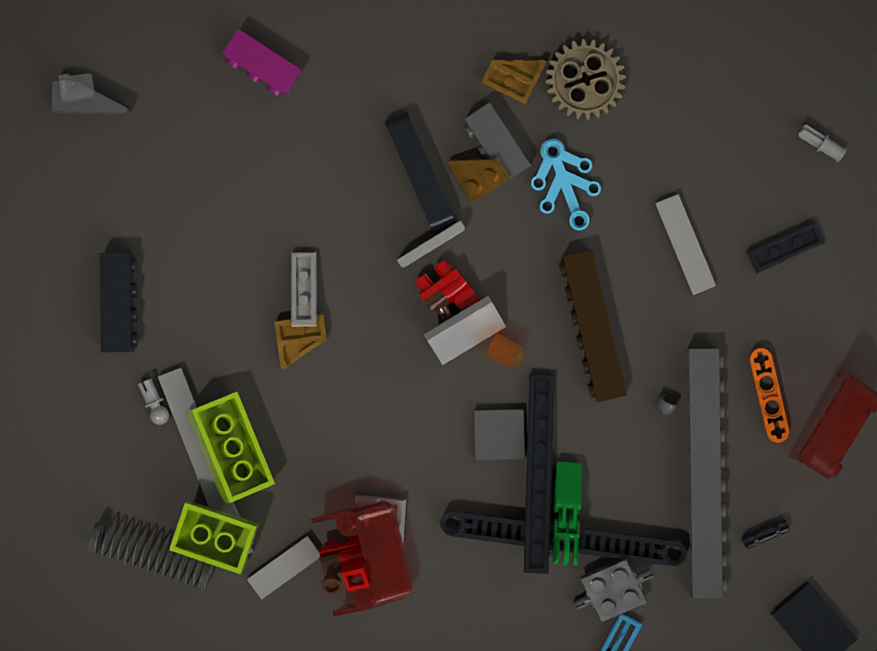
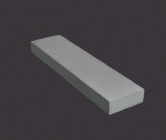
[655,194,716,295]

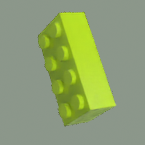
[186,392,275,504]

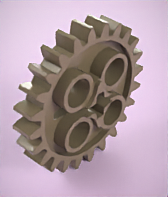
[545,39,626,121]

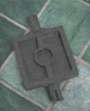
[574,557,655,622]

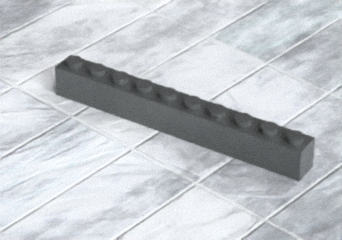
[687,348,727,599]

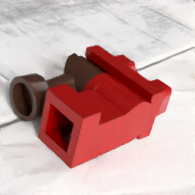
[415,260,480,321]
[318,535,370,595]

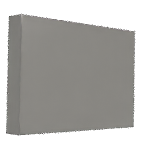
[424,296,506,365]

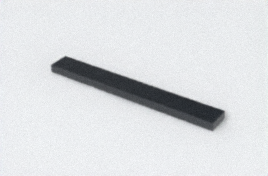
[523,374,554,574]

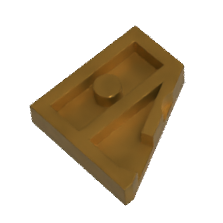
[481,60,547,105]
[447,157,511,203]
[274,315,327,369]

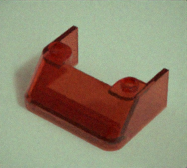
[788,372,877,479]
[311,501,412,617]

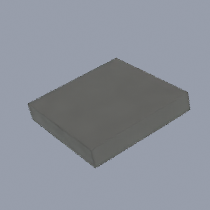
[474,409,525,460]

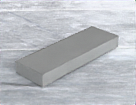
[397,221,465,268]
[291,252,317,327]
[247,536,320,600]

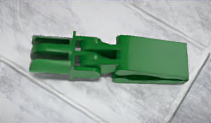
[553,462,582,566]

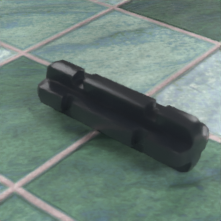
[742,519,790,549]

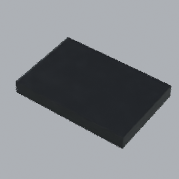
[771,582,858,651]

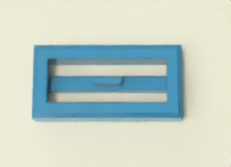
[599,613,642,651]

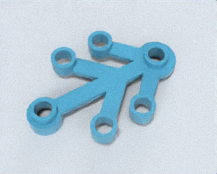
[531,139,601,231]

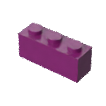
[222,29,302,97]

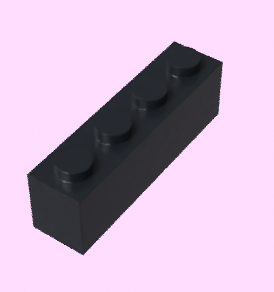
[100,253,138,353]

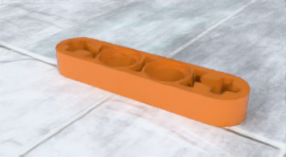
[749,348,789,443]

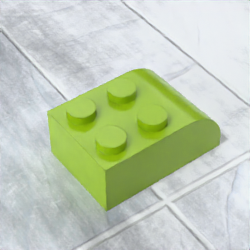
[169,502,259,574]

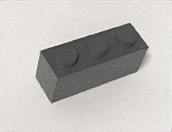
[463,102,530,183]

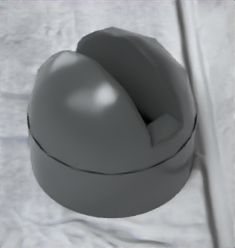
[656,394,678,415]

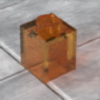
[484,333,524,369]

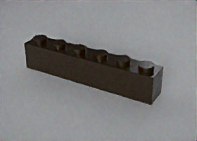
[559,250,627,402]

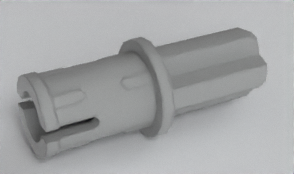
[798,124,847,162]

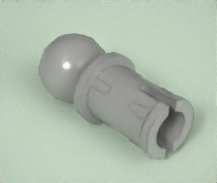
[137,378,169,425]

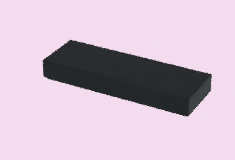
[746,221,825,274]

